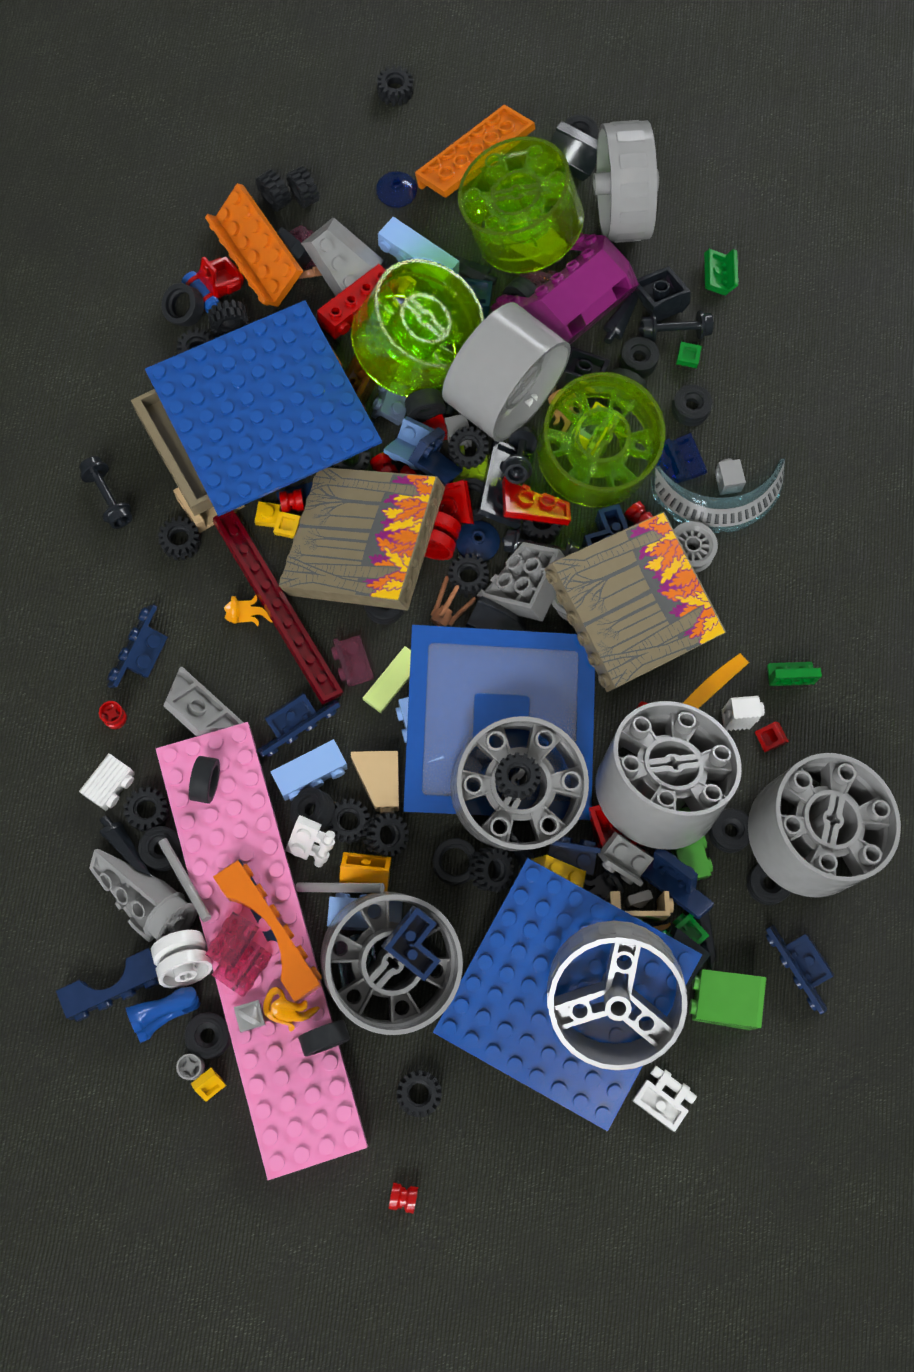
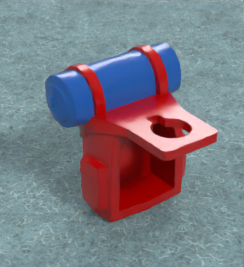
[182,256,244,313]

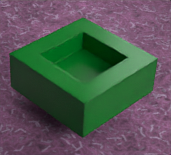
[676,342,702,369]

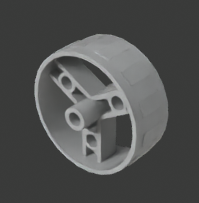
[593,120,659,243]
[547,920,687,1070]

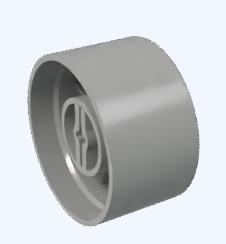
[442,302,571,442]
[595,701,741,850]
[450,716,589,851]
[748,753,901,897]
[320,892,463,1035]

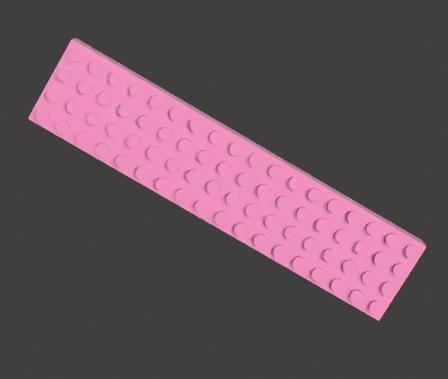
[156,722,368,1180]

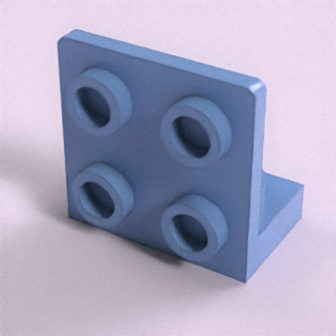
[383,416,445,470]

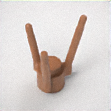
[430,576,476,627]

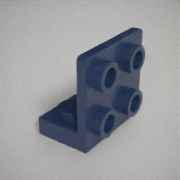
[408,427,463,486]
[548,836,601,875]

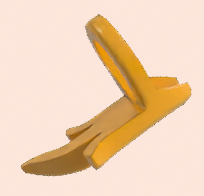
[224,595,273,626]
[263,987,320,1031]

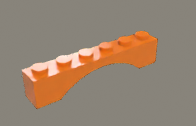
[213,860,322,1003]

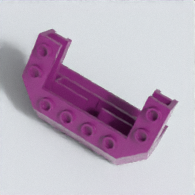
[490,233,639,344]

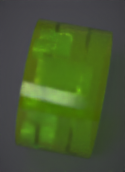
[458,136,584,273]
[351,259,485,397]
[537,372,666,507]

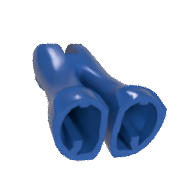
[126,987,200,1043]

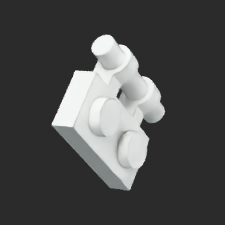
[285,815,335,867]
[632,1065,697,1132]

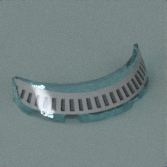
[651,459,785,533]

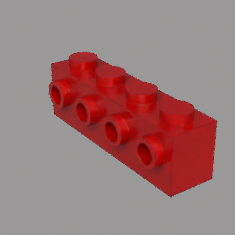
[317,264,397,339]

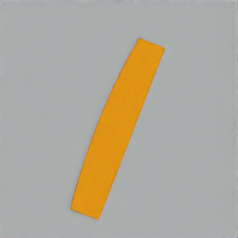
[683,653,749,708]

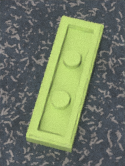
[363,646,411,713]

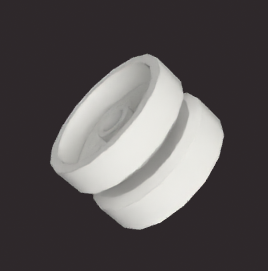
[151,930,212,988]

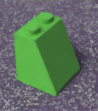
[689,969,766,1030]

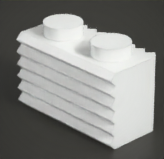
[722,696,764,731]
[79,754,135,811]

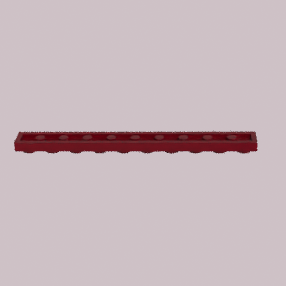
[213,510,343,705]

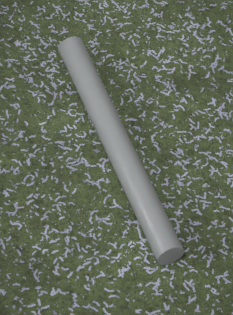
[158,838,211,922]
[296,882,385,893]

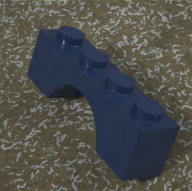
[56,948,159,1022]

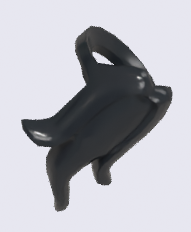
[584,869,624,900]

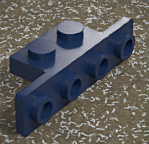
[107,604,168,688]
[257,693,341,757]
[641,849,714,919]
[766,924,834,1015]

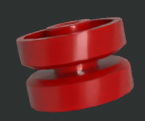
[424,511,461,560]

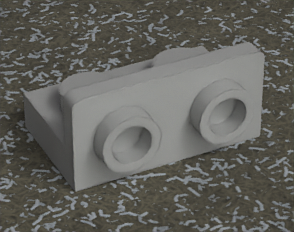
[598,832,654,887]

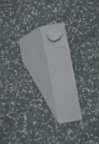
[89,849,176,942]

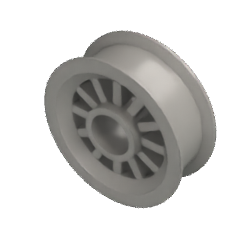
[674,521,718,573]
[143,892,197,941]

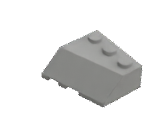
[301,218,383,296]
[477,542,565,622]

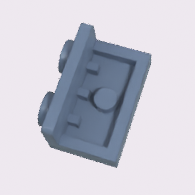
[371,374,415,426]

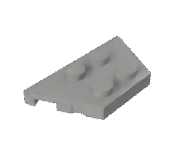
[163,667,244,736]

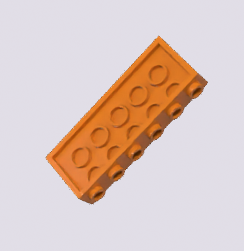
[415,105,535,198]
[205,183,303,307]

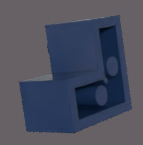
[582,504,628,549]
[381,906,441,981]

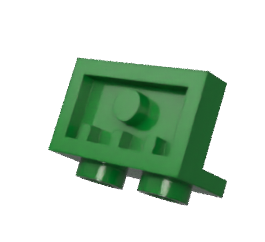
[767,662,822,686]

